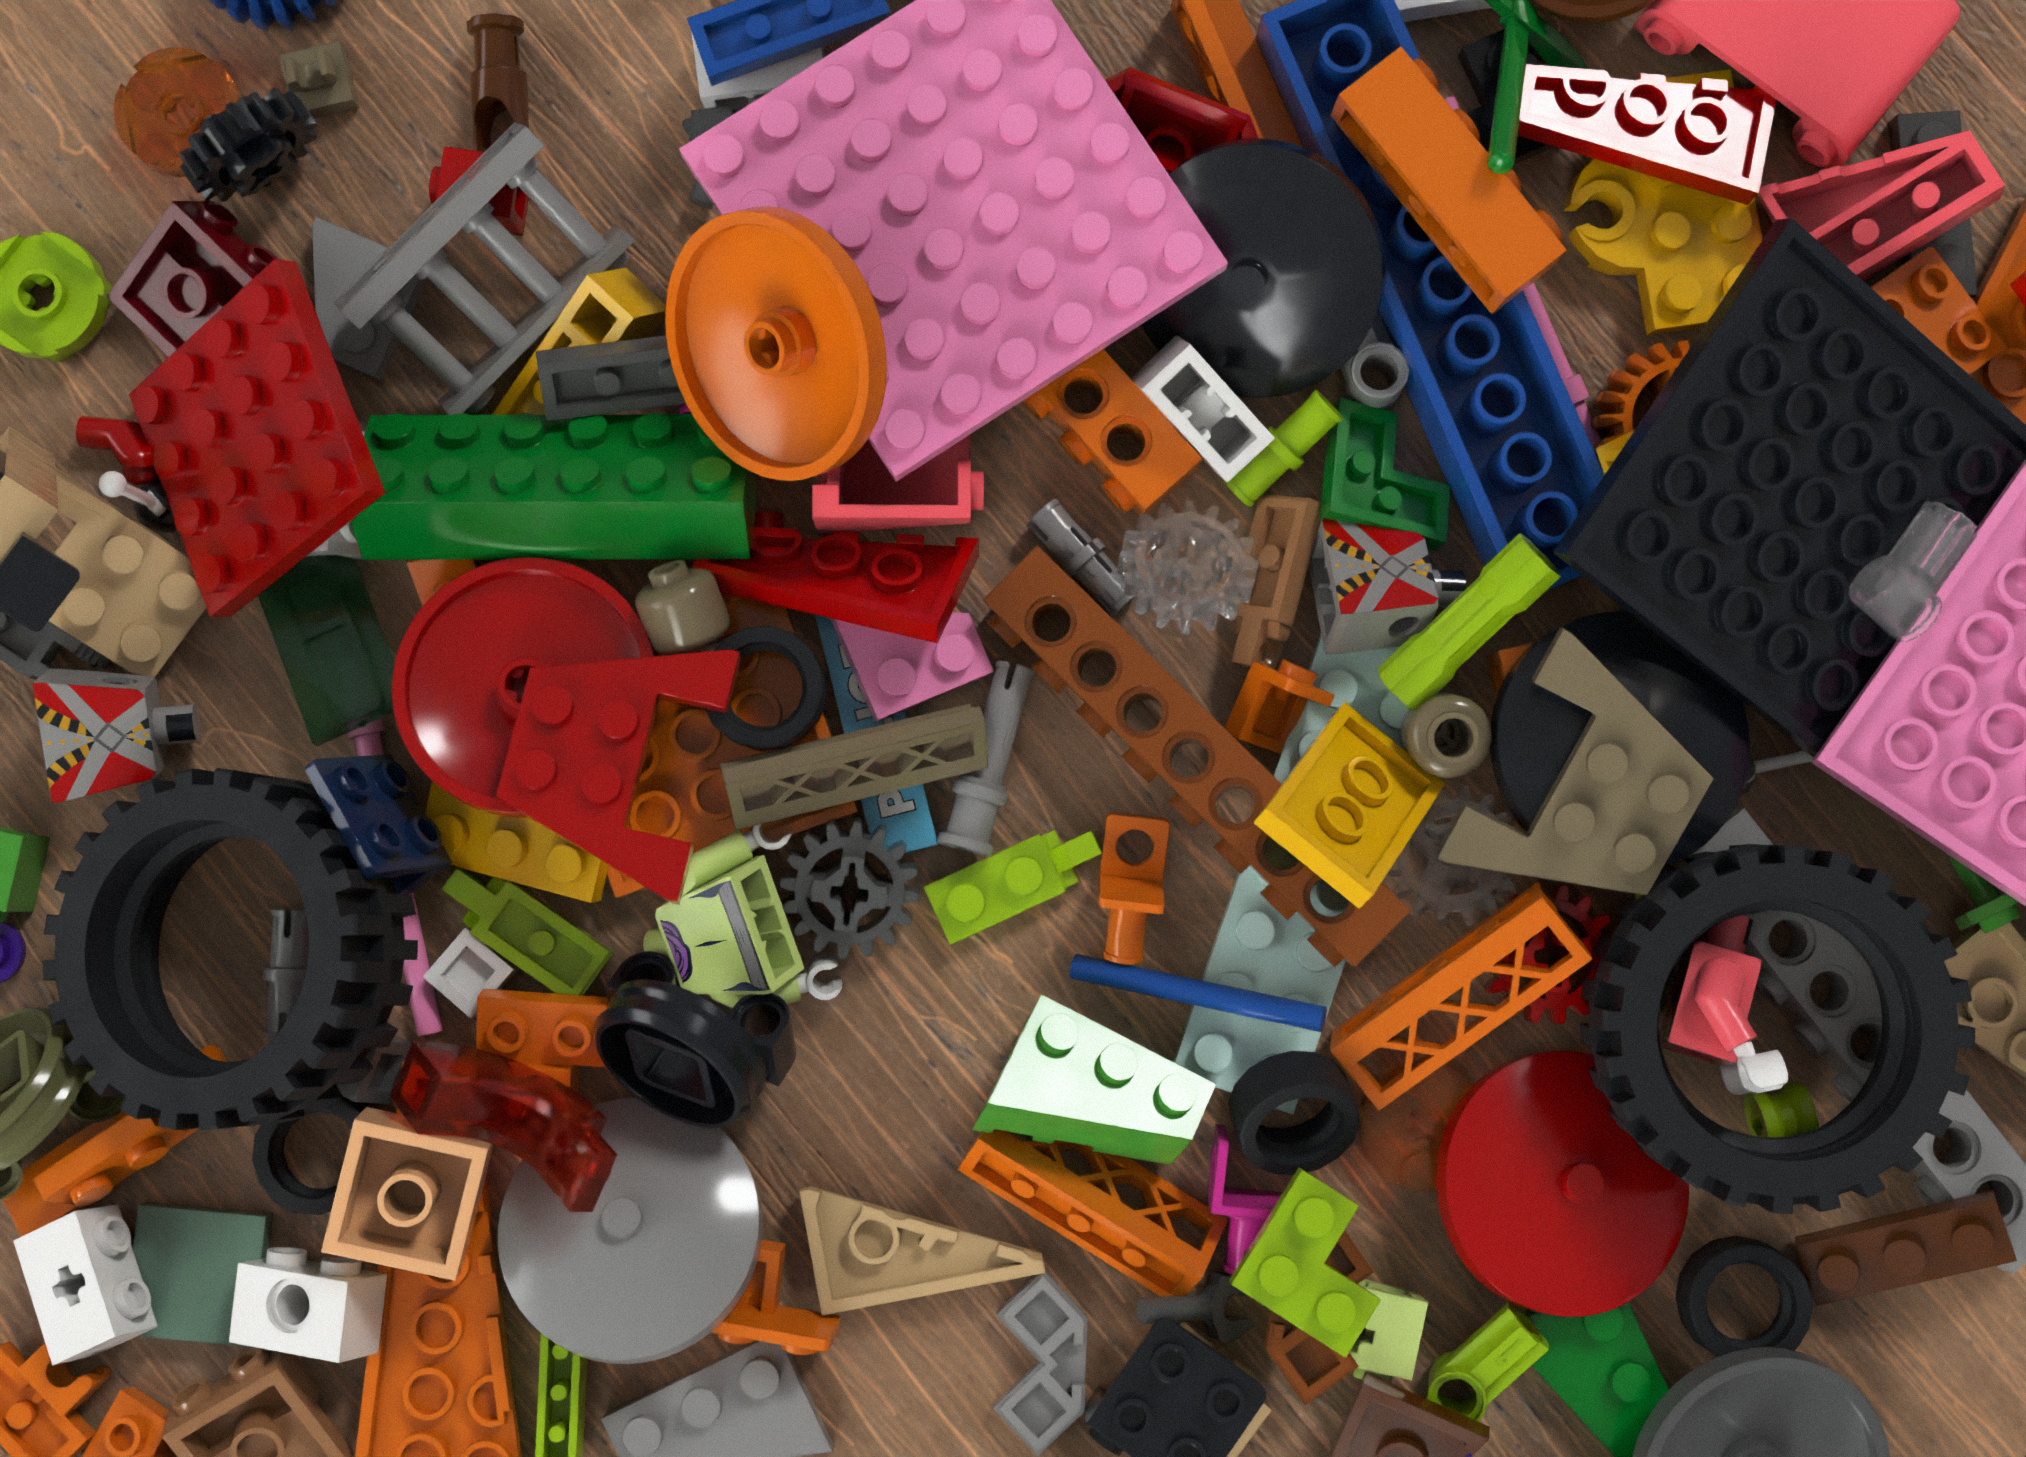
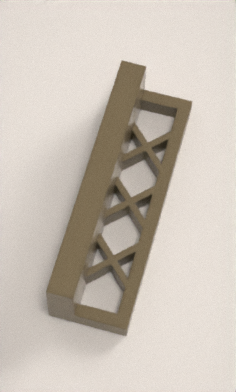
[720,703,988,830]

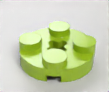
[0,232,112,362]

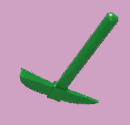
[1484,0,1588,174]

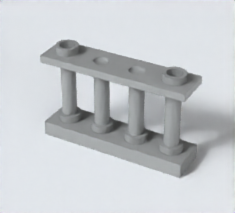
[334,122,635,415]

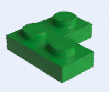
[1319,397,1451,551]

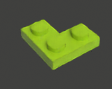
[1229,1167,1381,1358]

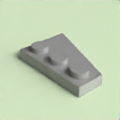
[601,1340,834,1457]

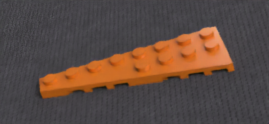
[355,1059,522,1457]

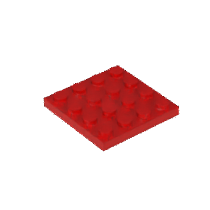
[129,259,385,617]

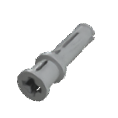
[937,660,1035,857]

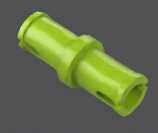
[1223,389,1343,507]

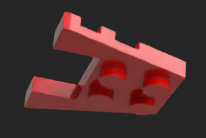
[496,649,741,905]

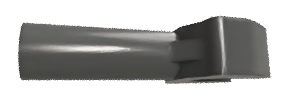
[1136,1272,1254,1342]

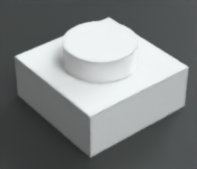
[423,927,519,1019]

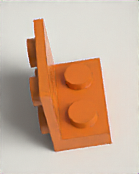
[1870,247,2005,375]

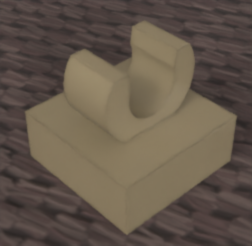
[279,41,359,119]

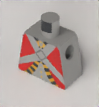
[1308,518,1466,654]
[32,669,201,803]

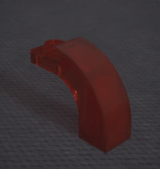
[390,1041,618,1212]

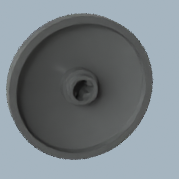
[1632,1347,1890,1457]

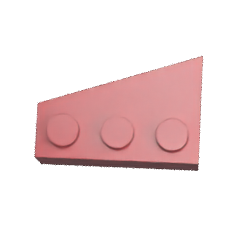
[1757,130,2005,281]

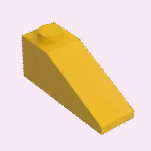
[492,267,666,415]

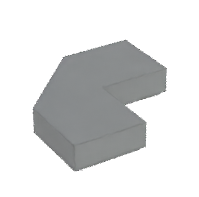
[993,1269,1088,1456]

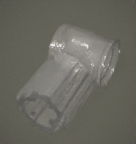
[1848,501,1977,642]

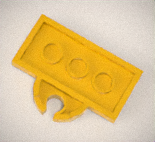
[1563,69,1763,336]

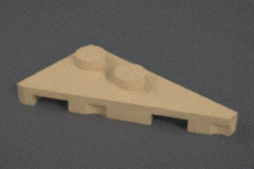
[799,1186,1045,1316]

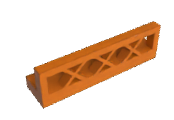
[1170,0,1303,147]
[1330,881,1592,1111]
[957,1129,1229,1297]

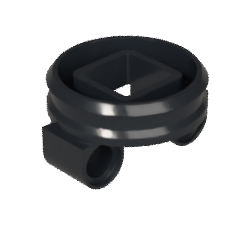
[594,951,796,1128]

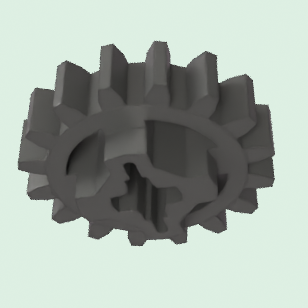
[780,817,920,959]

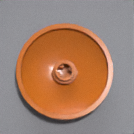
[665,206,887,481]

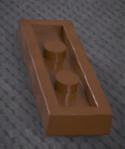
[1795,1190,2017,1306]

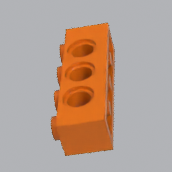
[1022,349,1203,519]

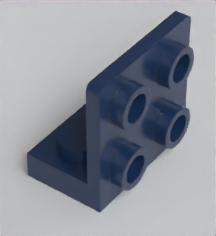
[305,754,453,895]

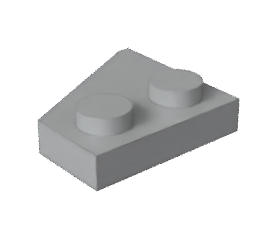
[312,217,428,382]

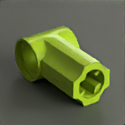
[1427,1302,1549,1422]

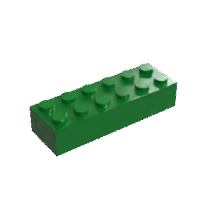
[351,413,759,560]

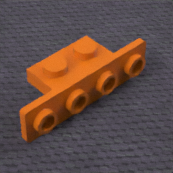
[2,1045,228,1237]
[710,1239,841,1355]

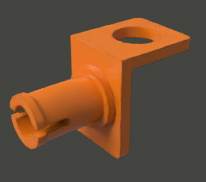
[1098,812,1170,965]

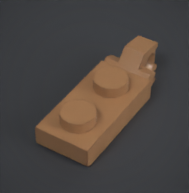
[1229,494,1321,670]

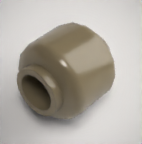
[635,560,730,655]
[1401,692,1492,779]

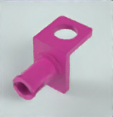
[1207,1124,1283,1275]

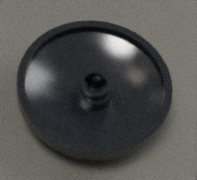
[1141,138,1386,398]
[1490,611,1750,866]

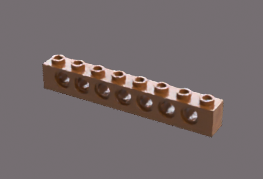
[983,545,1411,968]

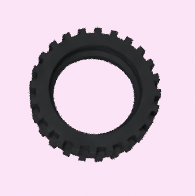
[42,768,418,1131]
[1580,844,1975,1214]

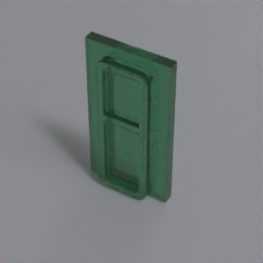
[258,555,395,747]

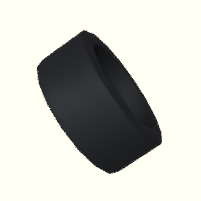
[705,625,827,751]
[1228,1051,1360,1175]
[252,1096,372,1215]
[1675,1236,1813,1357]

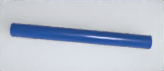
[1070,954,1327,1032]

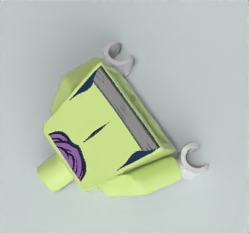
[643,824,842,1008]

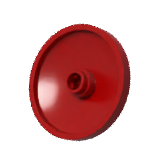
[392,557,657,818]
[1436,1051,1690,1317]

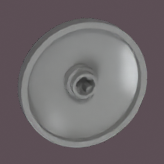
[498,1097,763,1364]

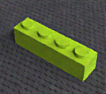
[535,1333,588,1457]

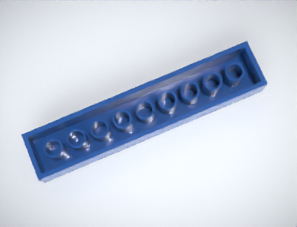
[1255,0,1604,594]

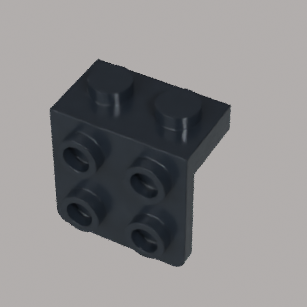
[1085,1317,1266,1457]

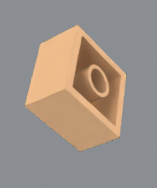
[321,1107,496,1281]

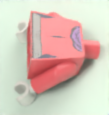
[1659,915,1788,1095]

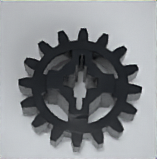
[179,88,318,202]

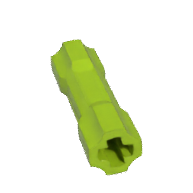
[1377,533,1561,711]

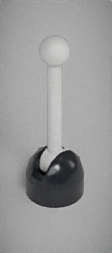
[99,471,177,533]

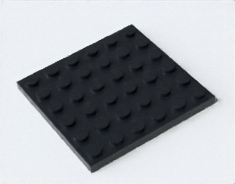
[1553,218,2026,758]

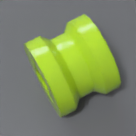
[1744,1081,1819,1138]

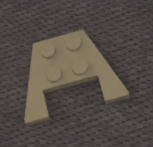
[1436,627,1714,895]

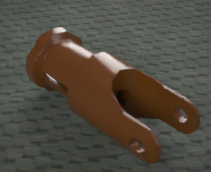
[467,13,529,152]

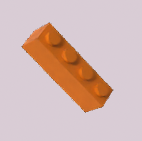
[1330,46,1567,314]

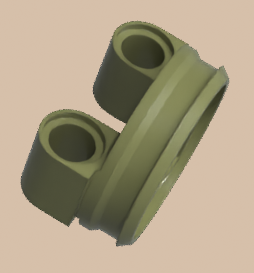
[0,1008,126,1200]

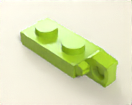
[924,830,1102,945]
[441,868,616,996]

